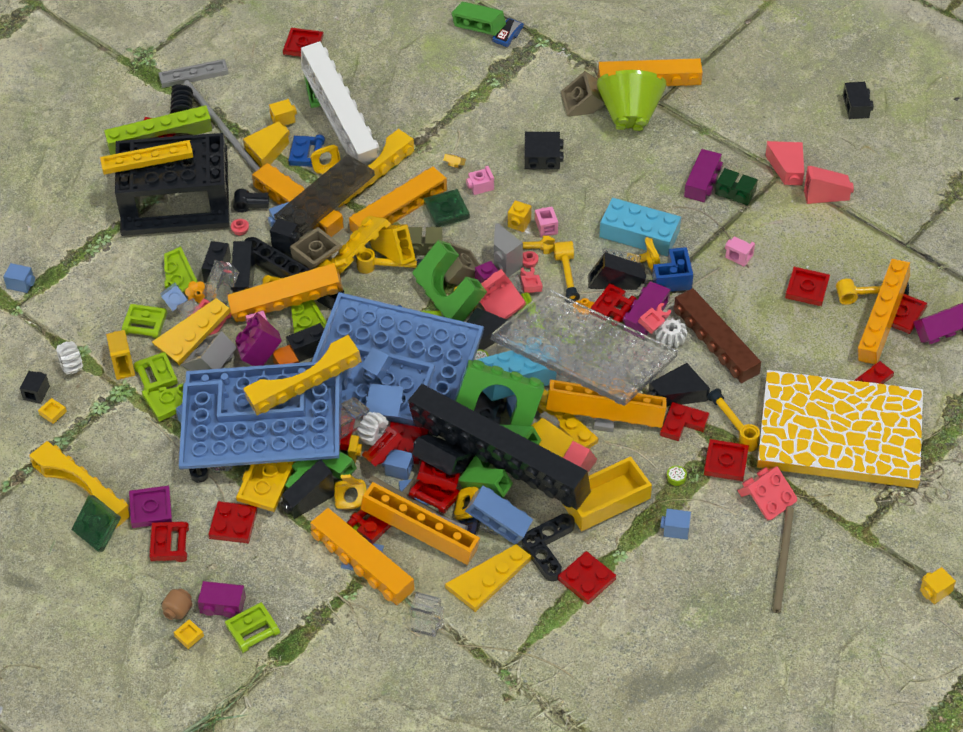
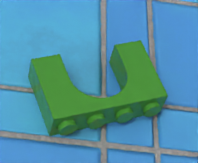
[412,240,487,321]
[455,360,544,426]
[458,424,542,498]

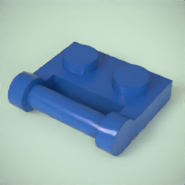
[289,135,325,167]

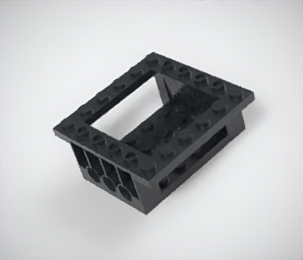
[115,133,230,236]

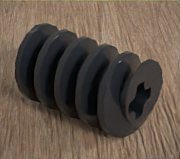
[170,84,193,114]

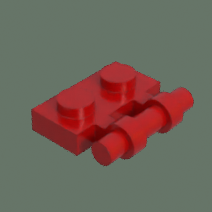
[590,284,637,326]
[346,509,391,545]

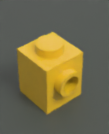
[269,99,297,126]
[508,200,532,232]
[920,567,956,604]

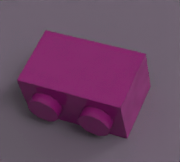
[198,581,246,618]

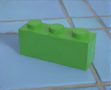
[451,1,506,36]

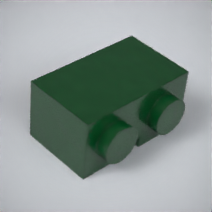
[715,168,758,205]

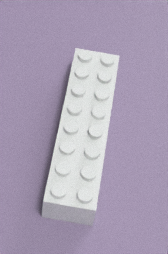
[301,41,379,171]

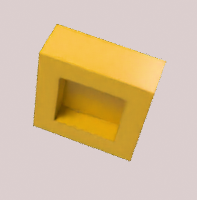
[443,154,466,168]
[38,398,67,424]
[348,435,362,463]
[173,619,204,649]

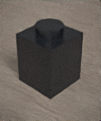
[20,371,50,404]

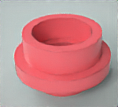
[231,219,249,236]
[523,251,539,268]

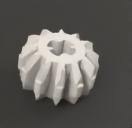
[655,317,687,349]
[56,341,83,375]
[357,412,389,446]

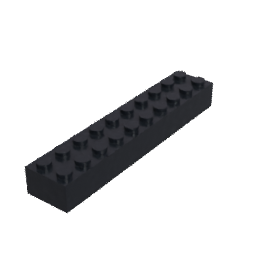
[408,384,591,510]

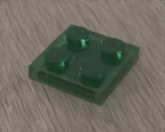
[424,189,470,227]
[71,495,121,552]

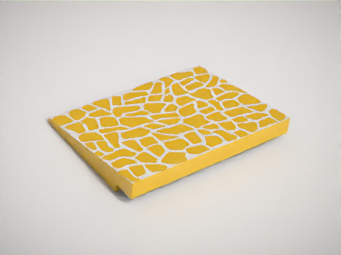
[757,370,923,488]

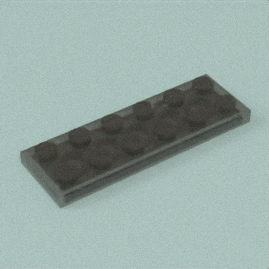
[274,154,375,237]

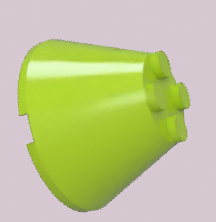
[597,70,666,131]

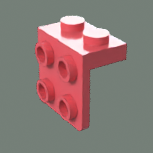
[480,269,526,319]
[737,466,797,520]

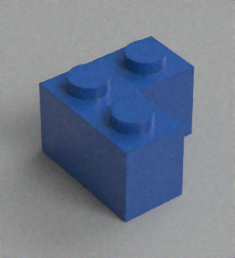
[652,247,693,292]

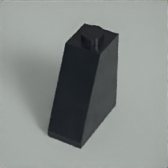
[230,241,256,293]
[588,252,646,290]
[467,307,510,350]
[648,363,710,406]
[412,434,475,476]
[281,460,334,519]

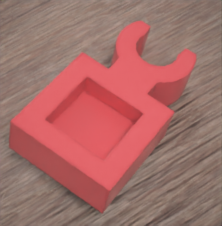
[520,267,543,293]
[638,303,671,334]

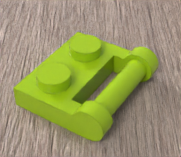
[122,304,168,339]
[133,352,178,392]
[225,602,280,653]

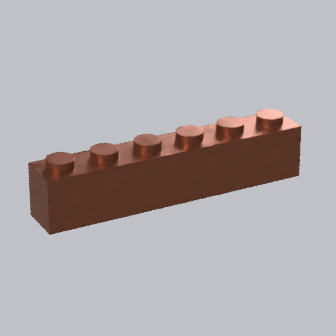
[674,288,762,384]

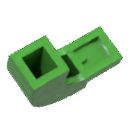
[285,452,357,489]

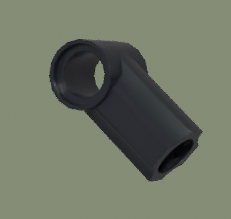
[233,188,269,213]

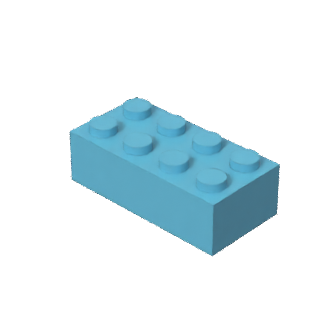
[599,198,681,256]
[477,343,559,401]

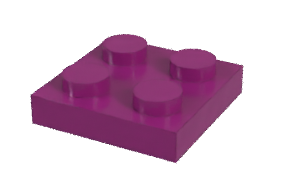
[129,485,173,528]

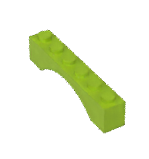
[104,105,212,155]

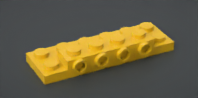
[236,461,296,512]

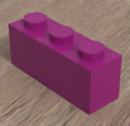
[684,149,724,203]
[623,281,670,339]
[914,303,963,344]

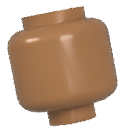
[161,588,192,620]

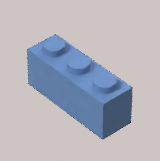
[465,486,533,545]

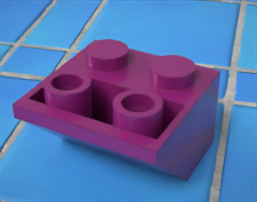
[235,313,282,366]

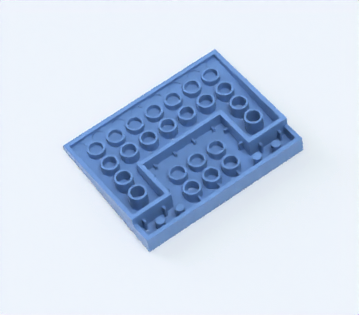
[312,292,484,428]
[179,361,343,469]

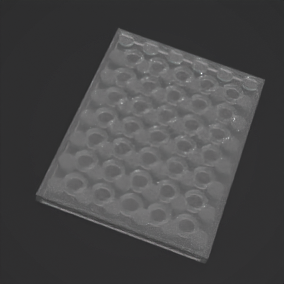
[490,289,678,406]

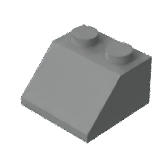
[494,223,523,277]
[182,331,237,371]

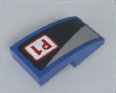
[492,18,524,47]

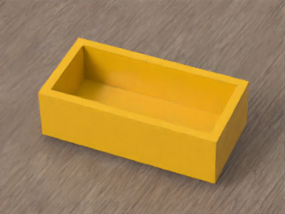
[562,456,652,532]

